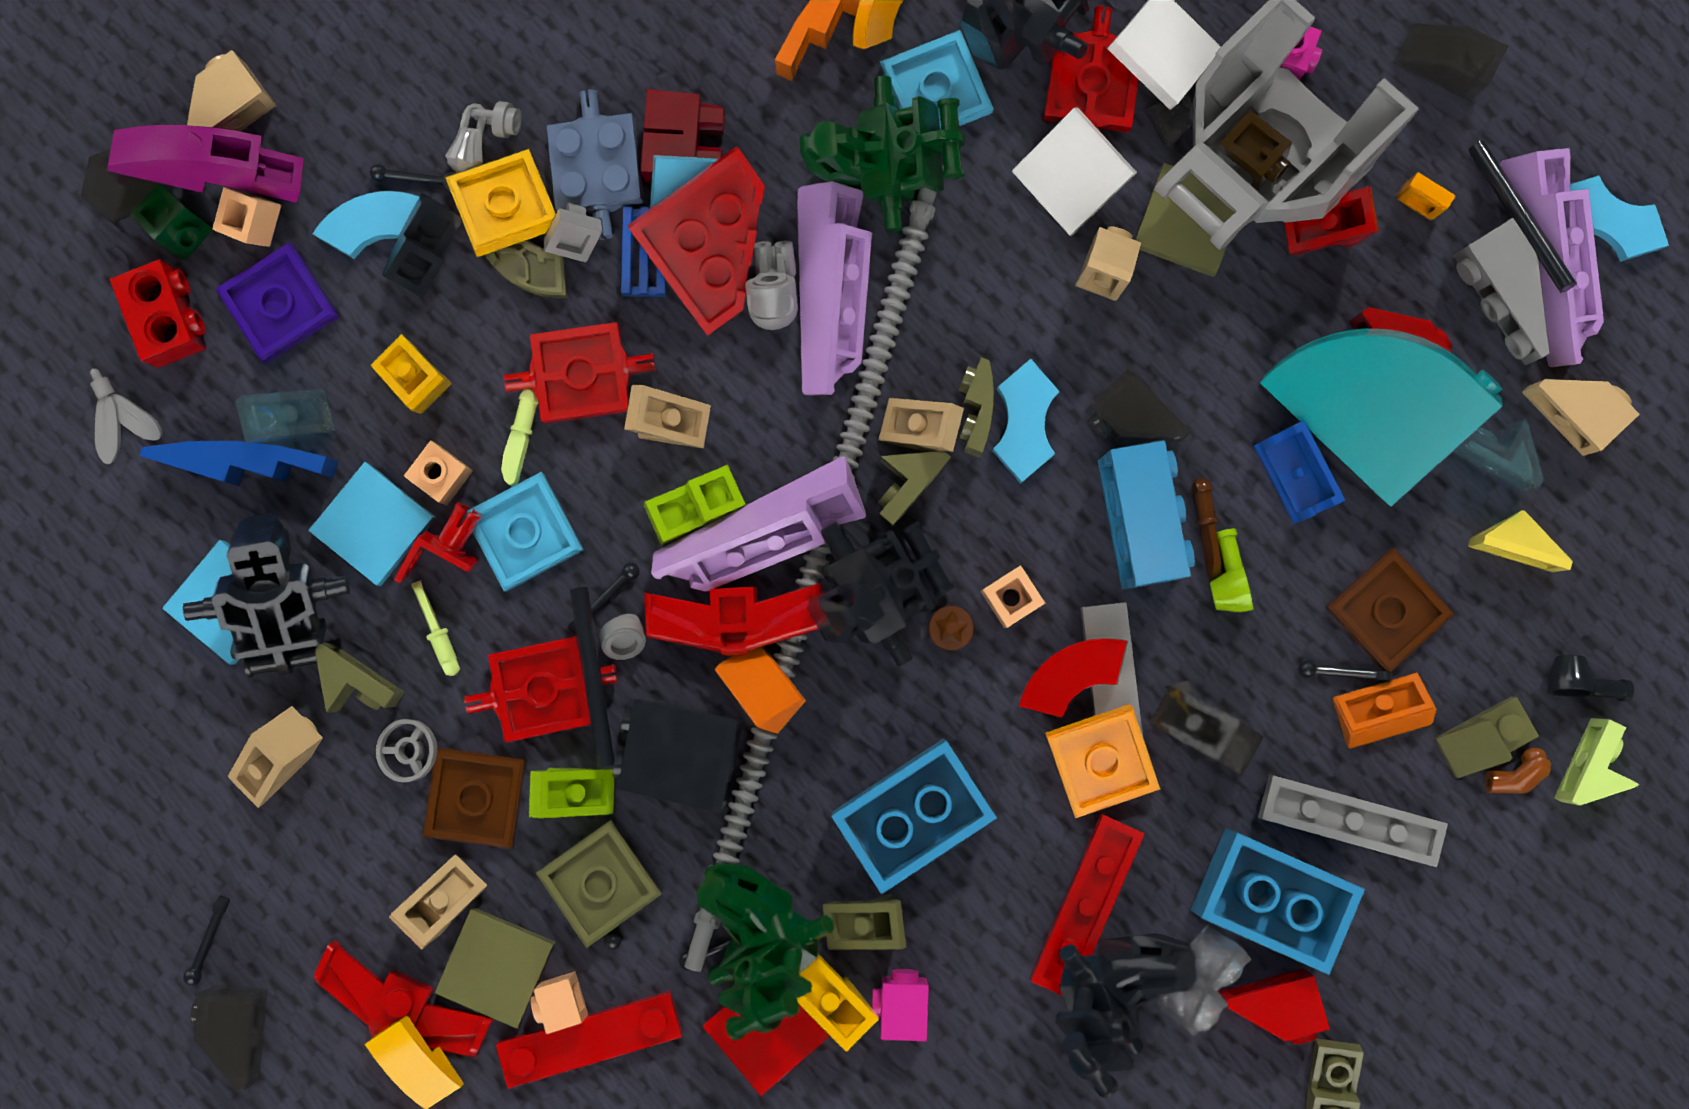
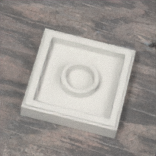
[1107,0,1221,110]
[1012,107,1137,235]

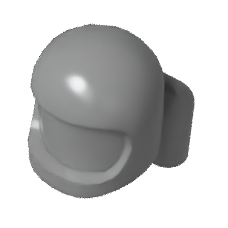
[745,241,798,330]

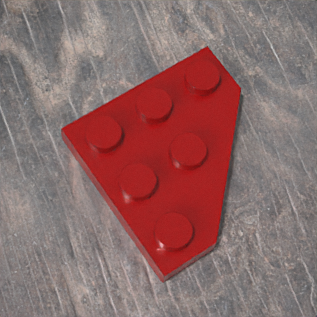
[627,146,765,336]

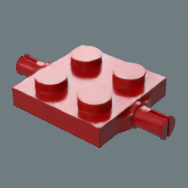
[1043,6,1139,133]
[504,322,656,424]
[464,636,618,743]

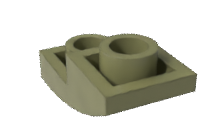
[959,357,994,458]
[1306,1039,1364,1109]

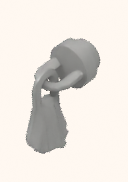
[446,101,522,173]

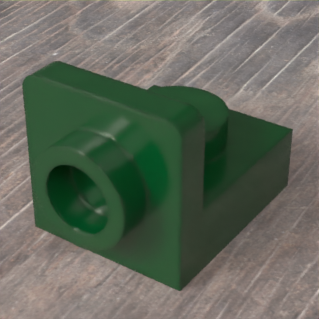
[129,183,212,260]

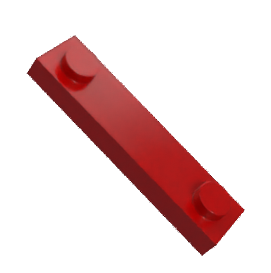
[1029,814,1145,996]
[496,990,683,1089]

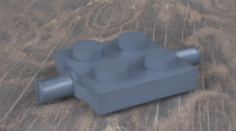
[547,90,645,240]

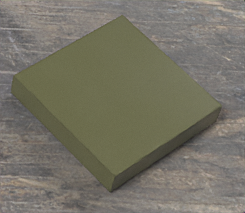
[1135,163,1234,277]
[536,820,662,948]
[435,907,555,1028]

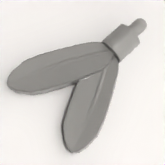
[90,369,163,464]

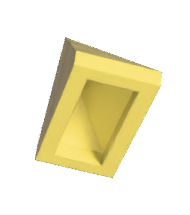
[1468,510,1573,572]

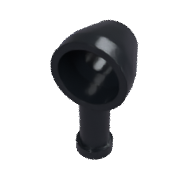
[1547,655,1634,702]

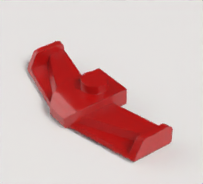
[644,583,823,656]
[313,940,494,1058]

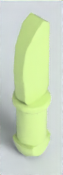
[501,389,539,486]
[411,580,460,676]

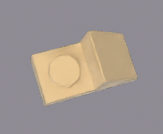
[624,385,711,448]
[878,398,964,453]
[389,854,487,949]

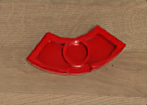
[1019,638,1128,717]

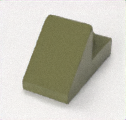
[878,451,951,528]
[315,643,405,713]
[1434,697,1539,778]
[823,894,906,950]

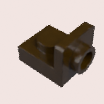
[1219,110,1292,191]

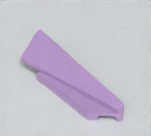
[1499,148,1604,367]
[798,181,872,396]
[651,457,866,592]

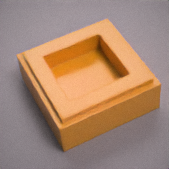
[1396,172,1455,220]

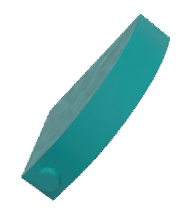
[1260,329,1502,507]

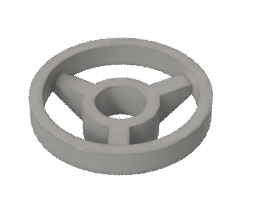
[376,719,437,782]

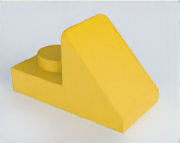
[370,334,452,414]
[797,954,879,1052]

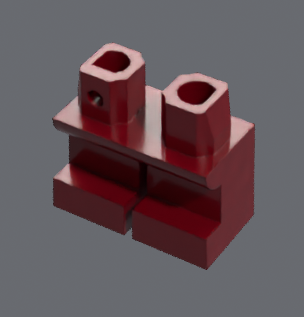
[641,89,726,183]

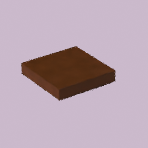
[1325,548,1454,672]
[423,747,527,849]

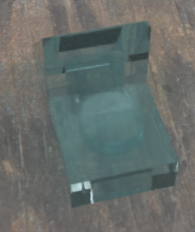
[235,389,335,446]
[1452,419,1544,492]

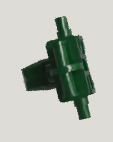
[799,76,966,232]
[696,863,834,1041]

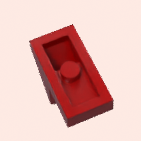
[1284,186,1379,256]

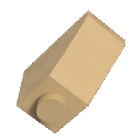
[187,50,276,131]
[1075,227,1141,301]
[1522,379,1640,456]
[228,706,323,808]

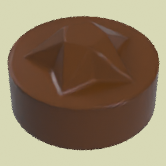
[928,606,974,650]

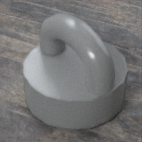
[599,614,646,660]

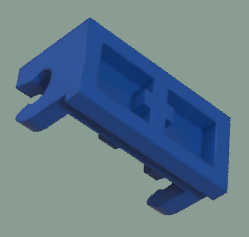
[1253,420,1345,524]

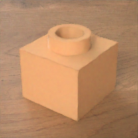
[212,187,281,247]
[404,441,473,506]
[980,565,1045,628]
[531,971,588,1034]

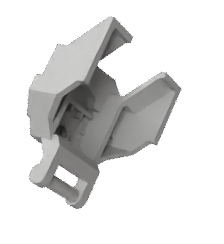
[1154,0,1419,250]

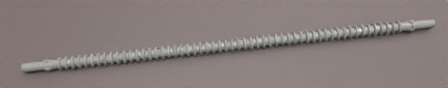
[684,165,944,972]

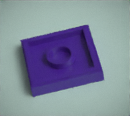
[215,242,340,364]

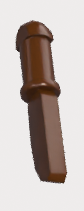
[1192,478,1221,579]

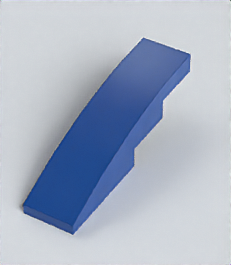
[139,441,339,486]

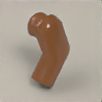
[1485,748,1551,794]

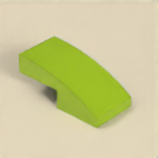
[643,465,746,545]

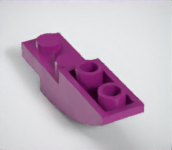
[107,125,304,203]

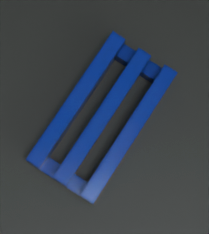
[621,207,667,297]

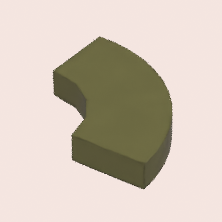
[485,239,568,298]

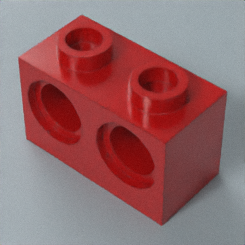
[109,259,207,368]

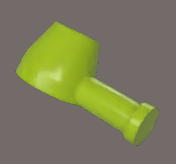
[1210,528,1254,612]

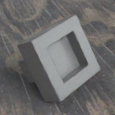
[544,203,602,262]

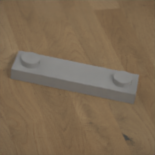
[1258,774,1448,867]

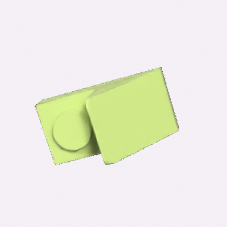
[1554,718,1639,805]

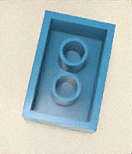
[1098,440,1195,590]
[831,738,997,894]
[1191,828,1365,975]

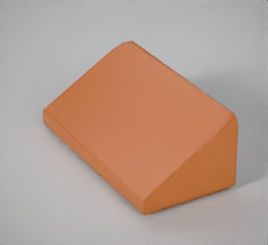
[715,646,806,734]
[1332,672,1437,749]

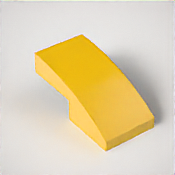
[365,1015,464,1109]

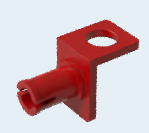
[394,502,482,584]

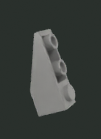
[1454,218,1549,365]

